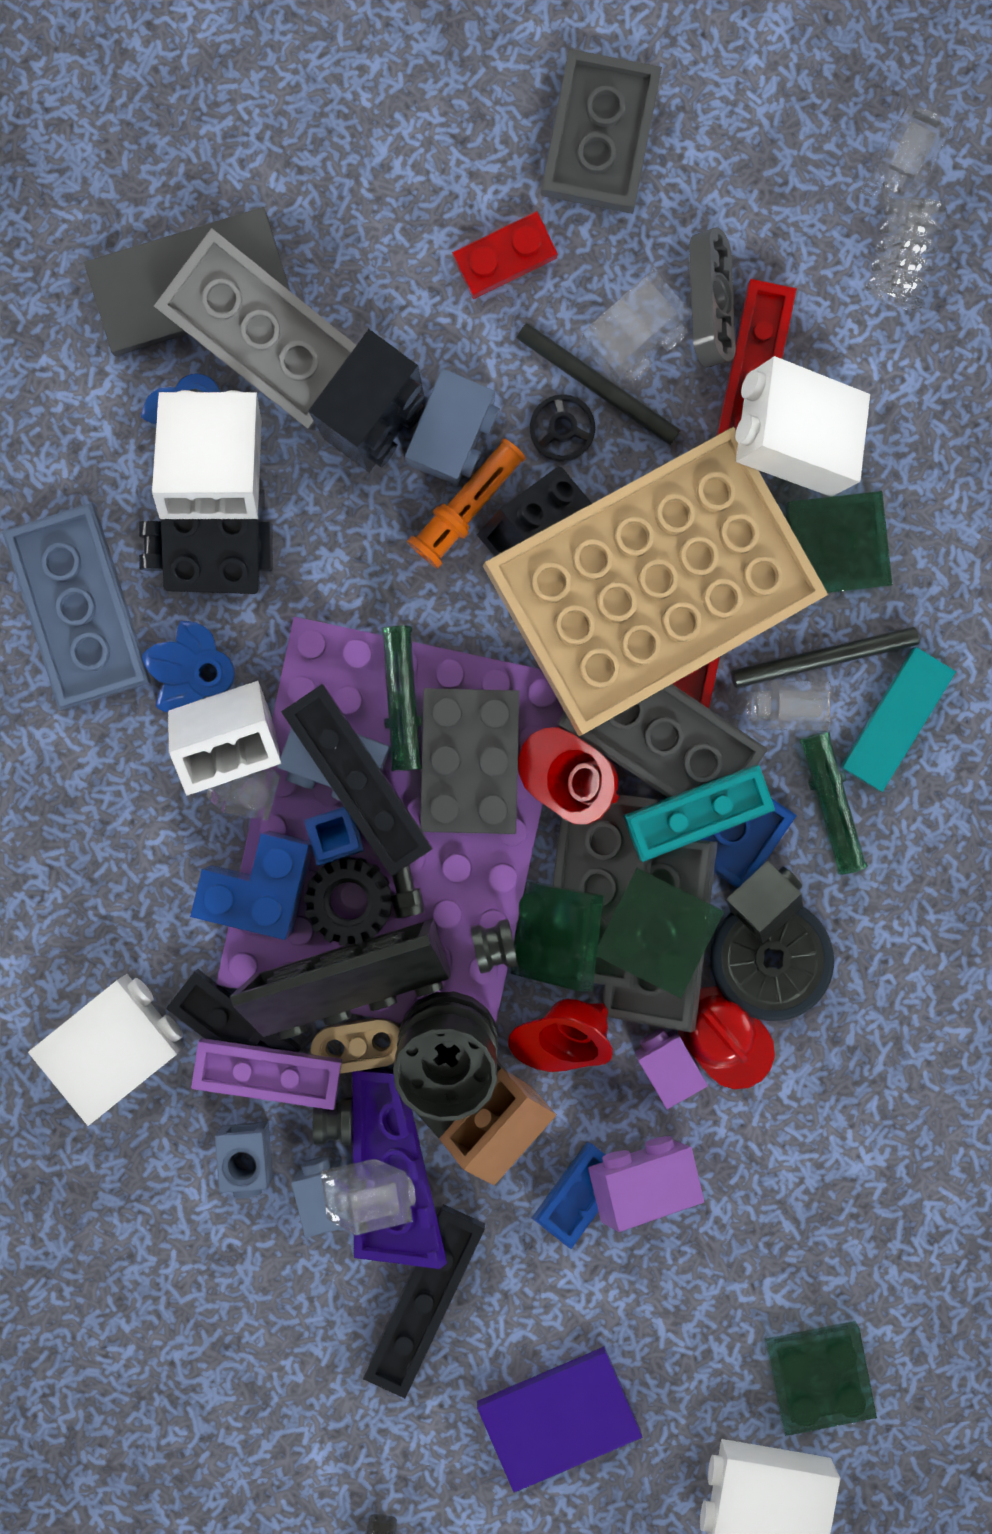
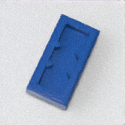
[531,1142,605,1249]

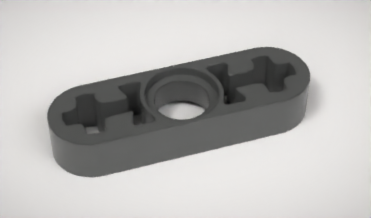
[689,227,736,367]

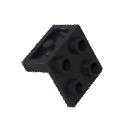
[477,466,592,556]
[161,489,265,594]

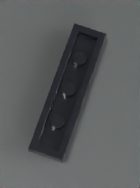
[281,684,433,877]
[363,1204,485,1399]

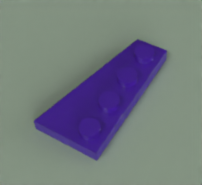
[352,1068,447,1269]

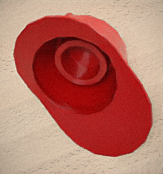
[518,727,620,825]
[678,986,775,1090]
[508,998,613,1072]

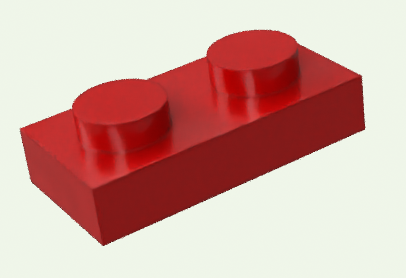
[452,211,558,299]

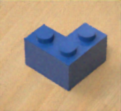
[190,830,313,940]

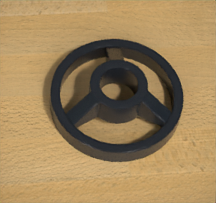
[530,394,595,462]

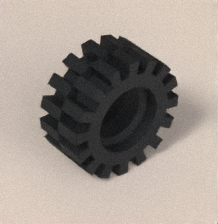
[304,856,393,946]

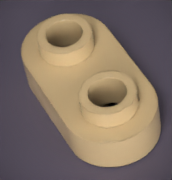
[310,1018,400,1074]

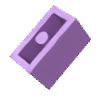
[588,1136,704,1232]

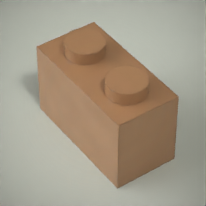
[439,1068,557,1186]

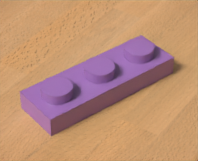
[191,1038,342,1110]

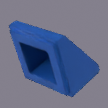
[304,807,364,866]

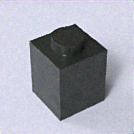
[726,860,804,944]

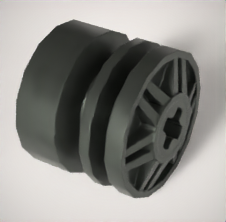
[393,991,498,1121]

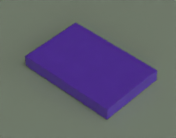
[477,1346,643,1493]

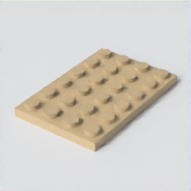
[483,427,828,736]

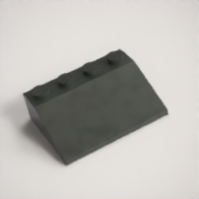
[230,918,451,1040]

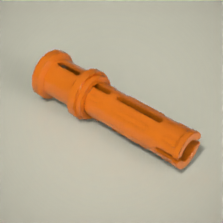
[406,438,526,569]

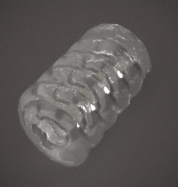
[866,197,947,310]

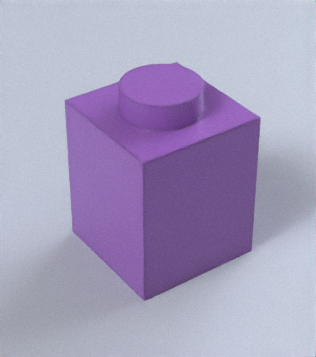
[635,1028,708,1110]

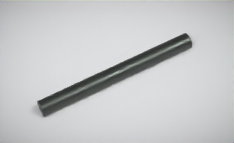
[516,323,681,446]
[731,627,919,688]

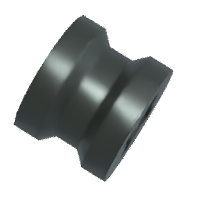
[471,919,518,974]
[312,1097,353,1145]

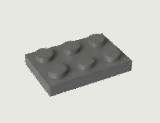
[541,49,662,214]
[421,688,519,834]

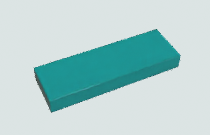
[839,647,957,792]
[623,765,775,862]

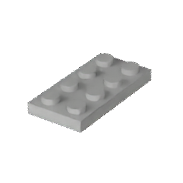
[154,228,356,429]

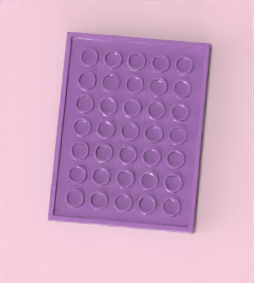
[216,617,563,1023]

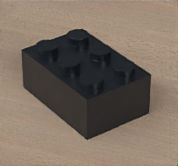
[308,329,426,473]

